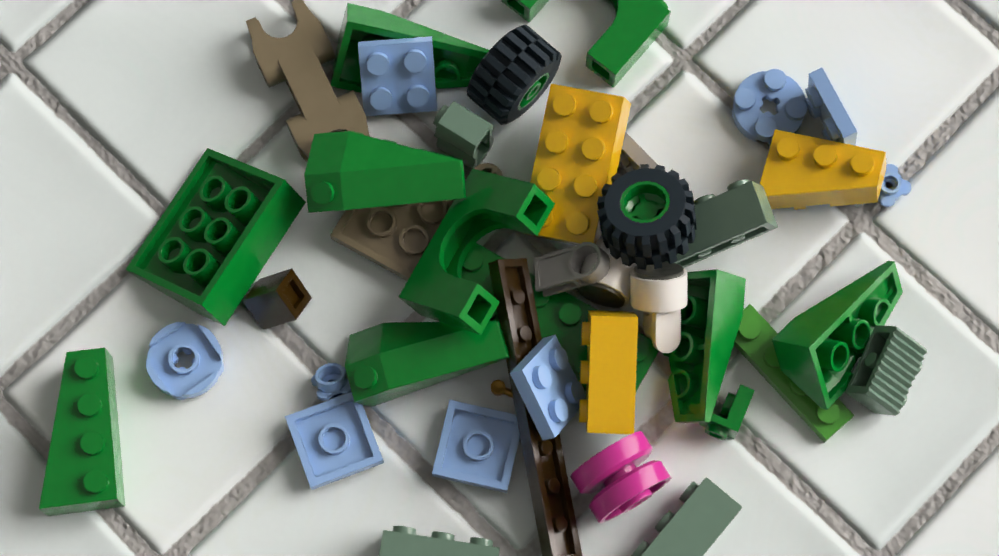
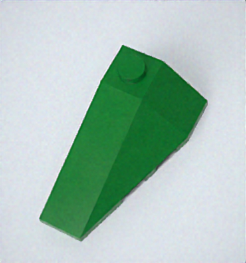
[330,3,489,93]
[304,131,466,213]
[772,260,903,410]
[663,269,746,423]
[345,321,510,407]

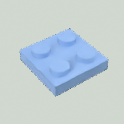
[358,36,437,116]
[805,67,857,146]
[510,335,586,440]
[285,392,384,490]
[432,400,520,493]

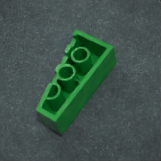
[39,347,125,516]

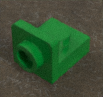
[699,384,755,440]

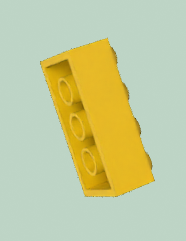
[522,84,631,245]

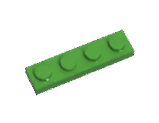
[734,304,854,443]

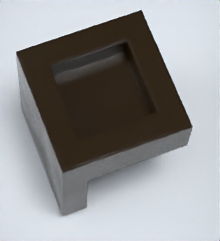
[243,268,312,329]

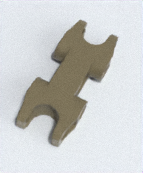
[246,0,370,162]

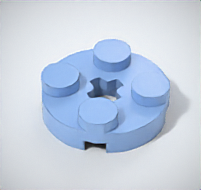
[732,69,807,144]
[146,322,224,400]

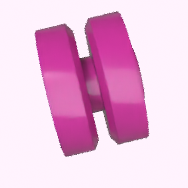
[570,431,672,523]

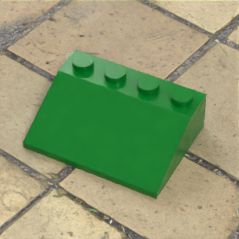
[126,148,306,326]

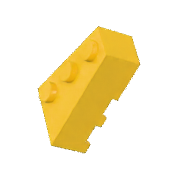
[760,129,886,210]
[579,310,638,434]

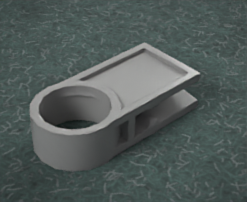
[534,242,610,297]

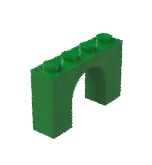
[501,0,671,88]
[398,168,555,335]

